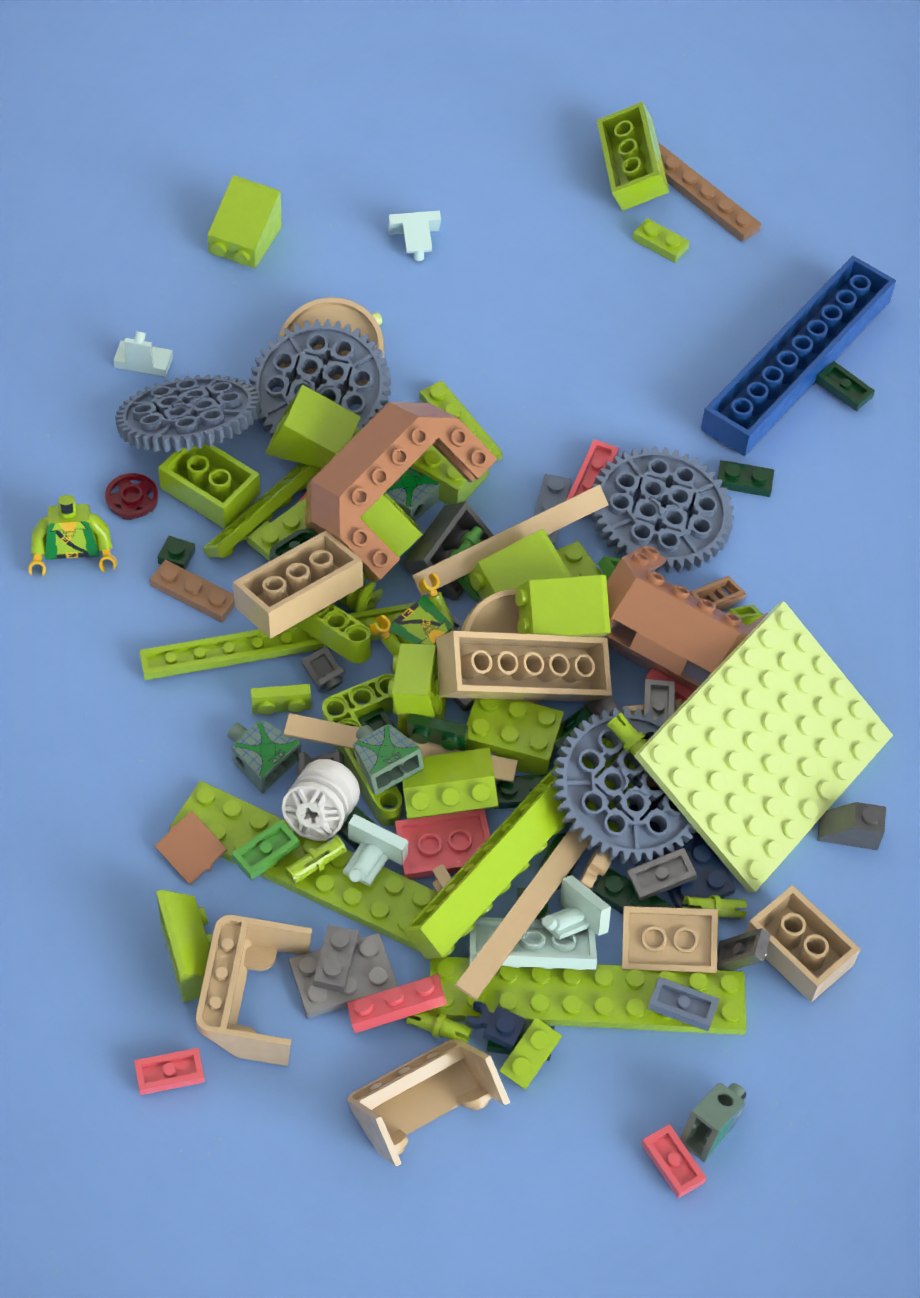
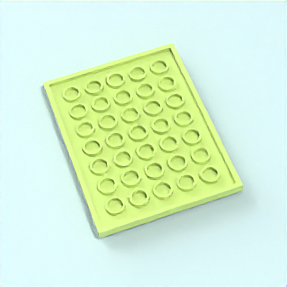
[634,601,893,893]

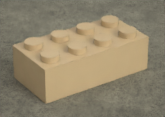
[233,531,364,639]

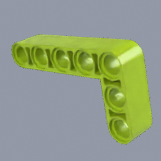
[296,604,372,663]
[322,673,403,826]

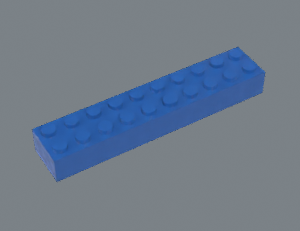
[701,255,896,457]

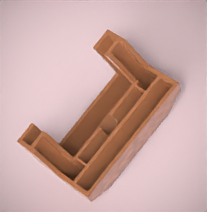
[304,402,498,582]
[602,546,768,690]

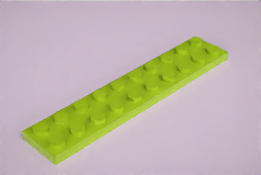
[169,780,438,952]
[428,957,747,1035]

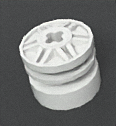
[282,759,360,841]

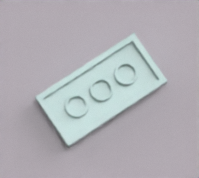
[469,917,597,970]

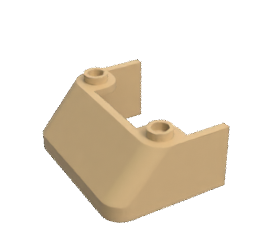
[196,915,312,1066]
[347,1039,510,1166]

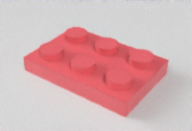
[394,809,490,879]

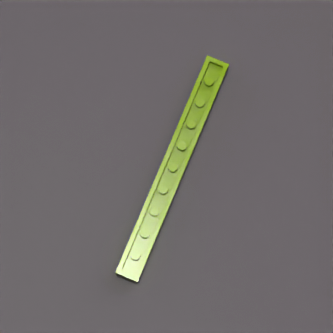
[139,602,415,680]

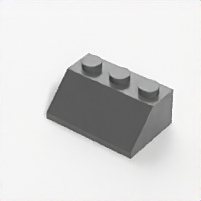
[402,501,494,601]

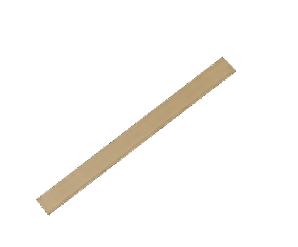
[412,484,609,596]
[283,713,518,783]
[455,831,589,1000]

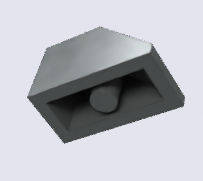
[817,802,886,850]

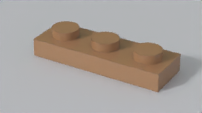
[149,559,235,623]

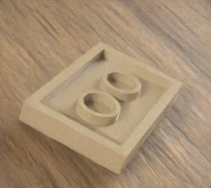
[622,906,718,973]

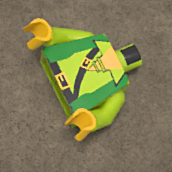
[28,495,118,576]
[369,573,454,656]

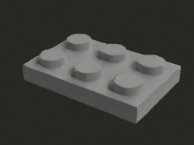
[289,933,398,1019]

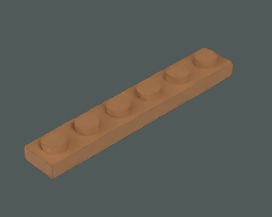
[658,142,761,242]

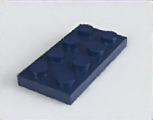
[629,793,736,908]

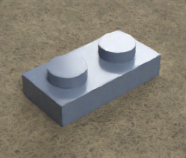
[648,977,719,1031]

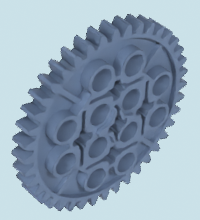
[249,319,391,438]
[115,374,261,452]
[591,446,734,574]
[551,707,697,865]

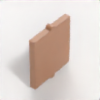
[155,811,228,885]

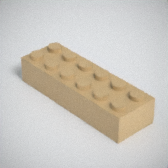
[436,631,612,702]

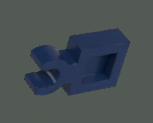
[465,1001,527,1051]

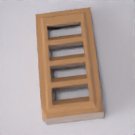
[690,576,746,612]

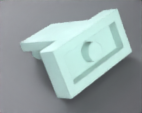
[387,210,441,261]
[113,331,173,377]
[343,814,409,887]
[540,875,611,940]

